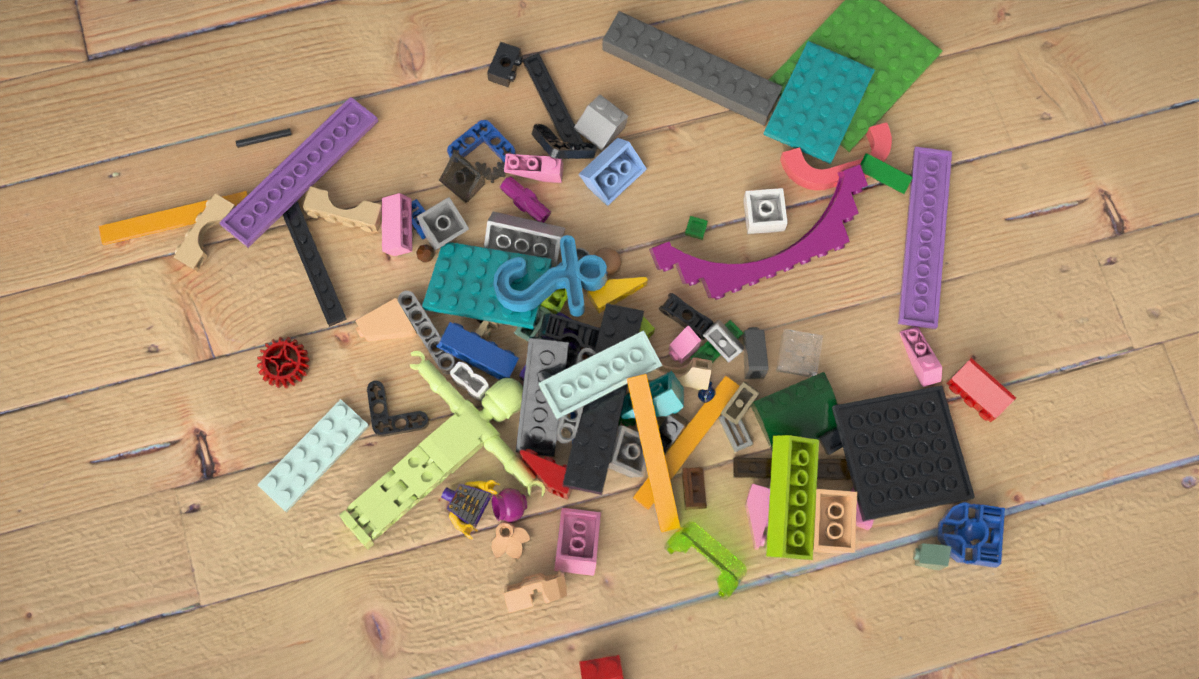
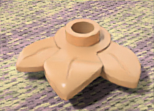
[492,522,530,559]

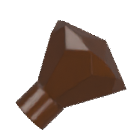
[416,244,434,263]

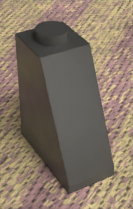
[743,327,769,379]

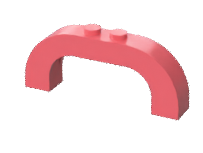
[780,122,892,190]

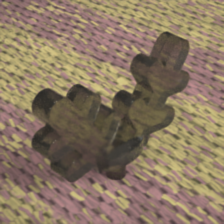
[475,162,506,183]

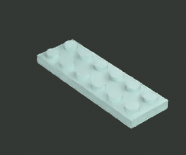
[539,331,662,419]
[258,399,369,512]

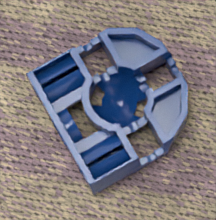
[937,502,1005,568]

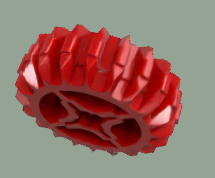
[257,337,310,388]

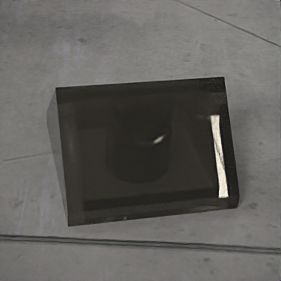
[439,151,485,203]

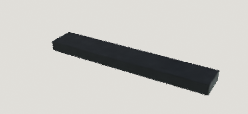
[523,53,583,142]

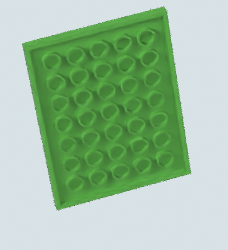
[769,0,942,152]

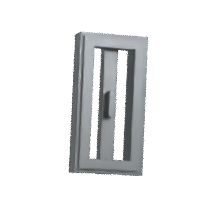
[718,415,753,453]

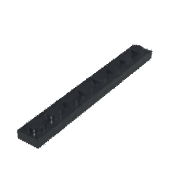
[283,201,347,327]

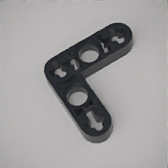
[532,124,598,159]
[367,381,429,437]

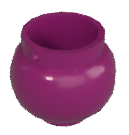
[492,488,527,522]

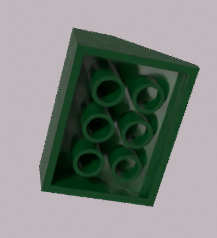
[751,372,838,450]

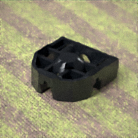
[538,313,600,370]

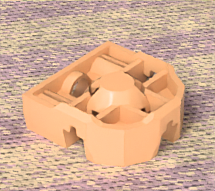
[504,570,567,613]

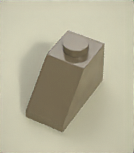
[720,381,761,425]

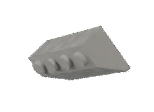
[484,212,565,268]

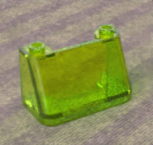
[664,522,747,601]

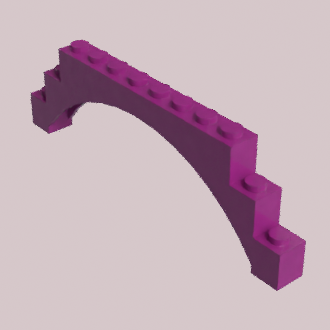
[649,164,868,300]

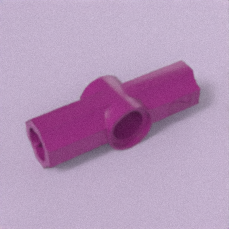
[500,176,551,223]

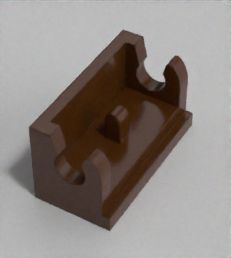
[682,467,707,510]

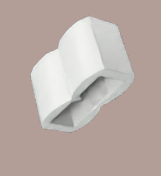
[450,362,489,401]

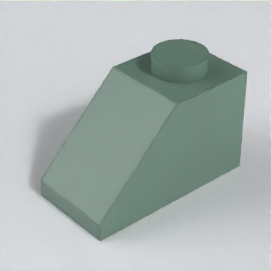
[913,543,951,571]

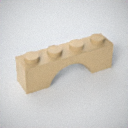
[303,187,382,232]
[174,193,236,272]
[647,358,712,390]

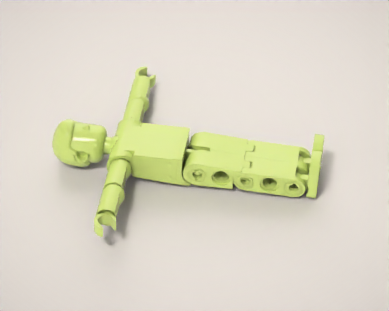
[339,351,545,549]

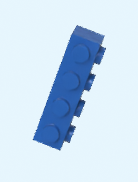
[437,322,519,380]

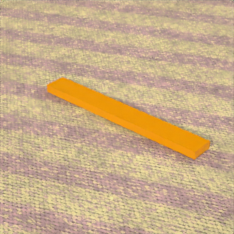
[99,191,248,245]
[626,373,681,532]
[633,376,740,510]

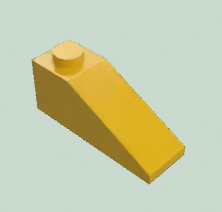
[587,277,648,313]

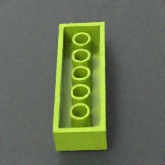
[766,435,819,560]

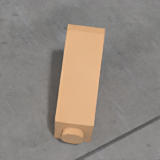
[355,298,417,342]

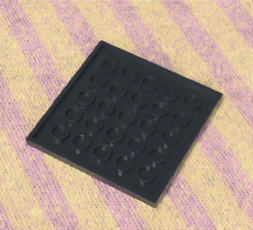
[832,385,975,522]

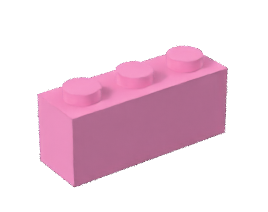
[382,193,412,256]

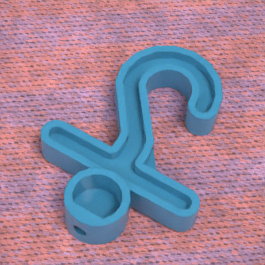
[493,235,607,317]

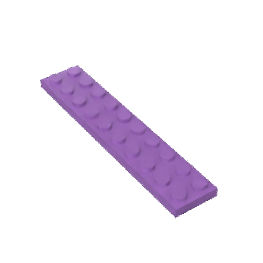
[219,97,378,248]
[898,147,952,329]

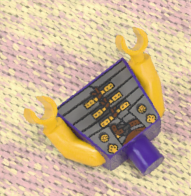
[441,480,500,539]

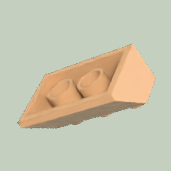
[813,489,857,553]

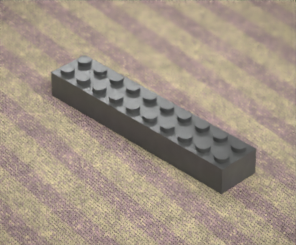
[602,11,782,126]

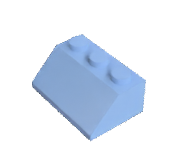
[579,138,647,206]

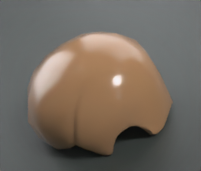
[593,247,621,276]

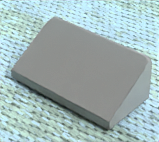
[703,319,744,363]

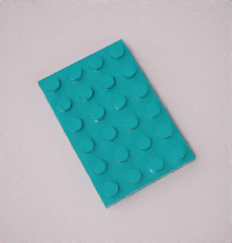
[763,41,875,164]
[422,242,552,329]

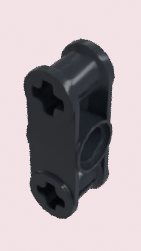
[659,293,714,340]

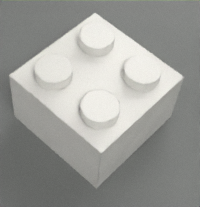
[743,188,788,234]

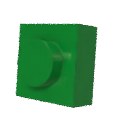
[685,216,708,240]

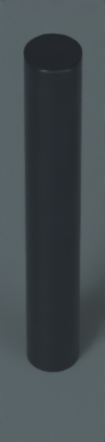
[236,128,292,148]

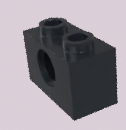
[487,41,523,87]

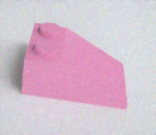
[554,508,601,576]

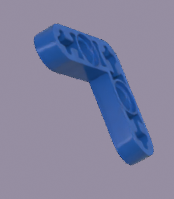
[447,120,516,162]

